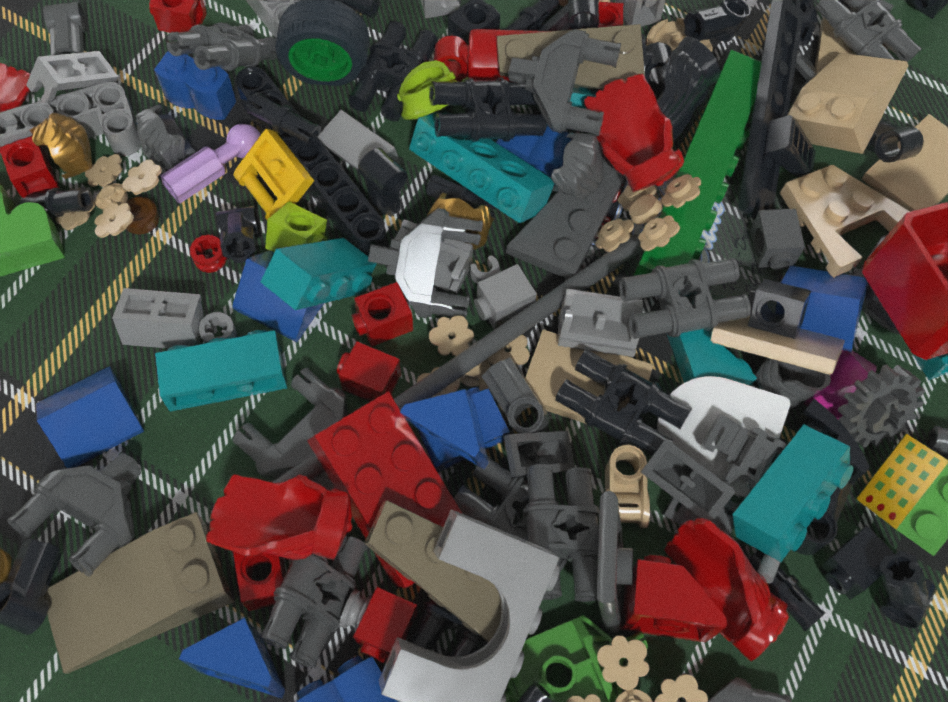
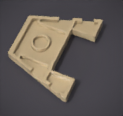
[780,165,910,278]

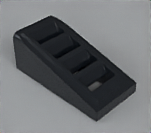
[764,115,816,178]

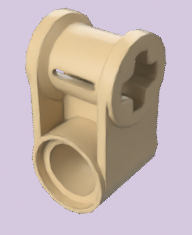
[605,445,650,528]

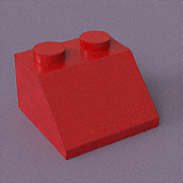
[621,555,727,643]

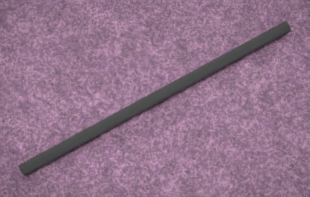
[273,234,643,483]

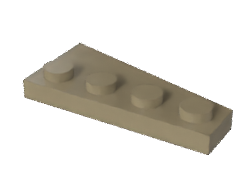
[497,24,645,91]
[364,500,502,643]

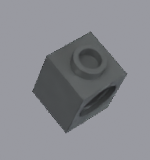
[750,209,805,270]

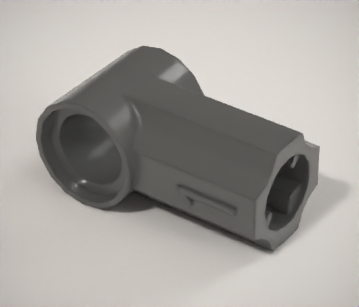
[43,1,87,55]
[482,357,549,434]

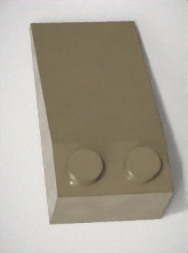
[44,512,234,674]

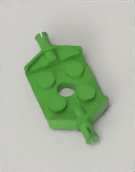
[504,615,648,702]

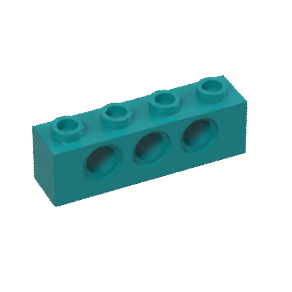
[409,110,555,223]

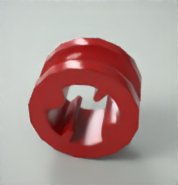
[190,235,227,273]

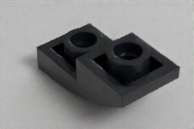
[794,399,870,485]

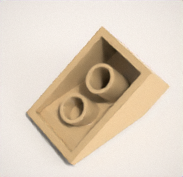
[787,53,908,154]

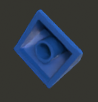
[232,250,324,343]
[776,266,868,352]
[36,366,144,469]
[400,389,489,470]
[179,618,285,699]

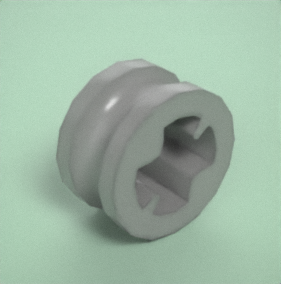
[199,312,237,344]
[339,589,372,632]

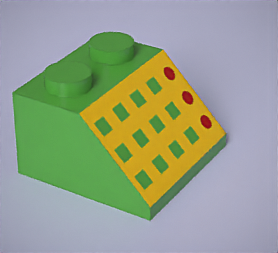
[856,434,948,556]

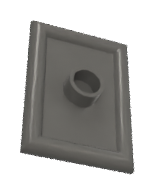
[597,491,633,635]

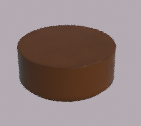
[126,197,160,235]

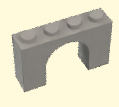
[379,509,560,702]

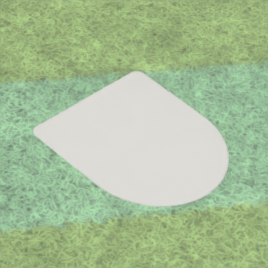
[657,376,790,498]

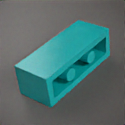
[260,238,377,310]
[155,330,287,412]
[733,425,853,562]

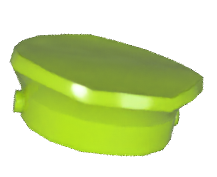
[397,60,458,120]

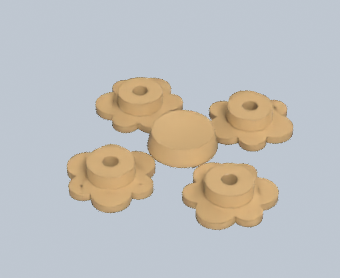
[55,154,162,238]
[595,174,701,252]
[417,316,530,422]
[566,635,708,702]

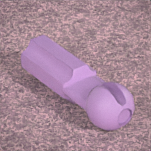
[160,124,261,203]

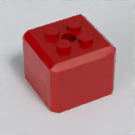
[862,202,948,360]

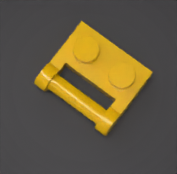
[233,129,314,220]

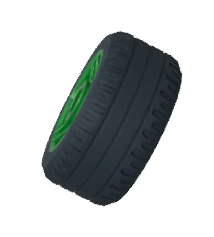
[275,0,370,86]

